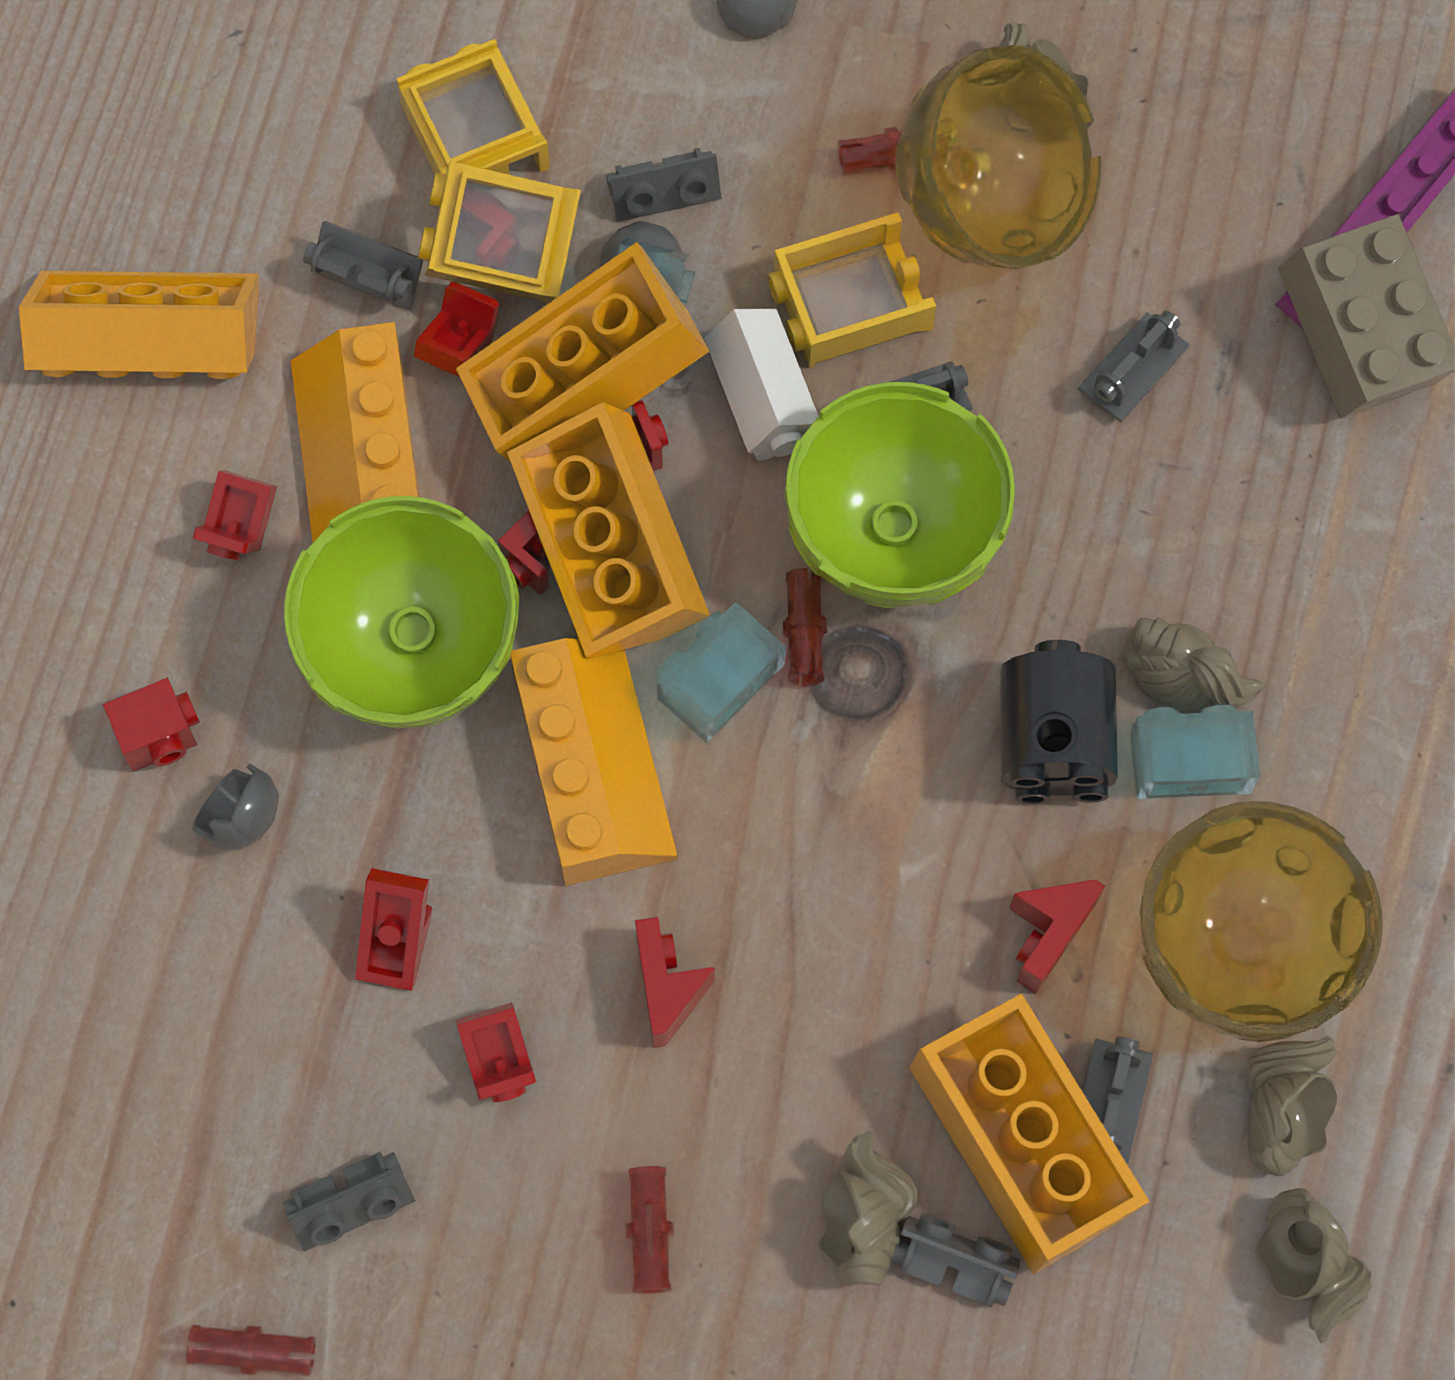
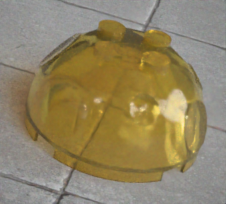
[895,45,1101,269]
[1140,801,1383,1042]

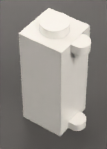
[704,309,819,461]

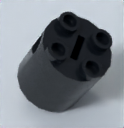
[1000,640,1118,805]

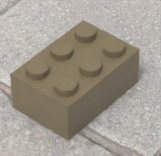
[1277,214,1455,419]

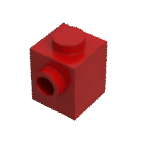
[103,677,200,772]

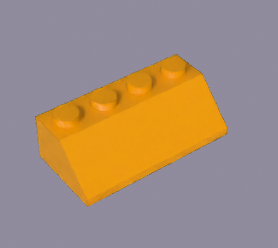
[456,242,710,463]
[19,271,259,379]
[290,322,420,543]
[507,402,710,658]
[510,638,678,886]
[909,993,1150,1275]

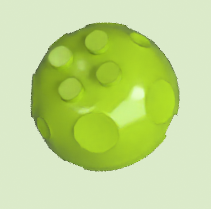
[785,382,1015,608]
[284,496,519,729]

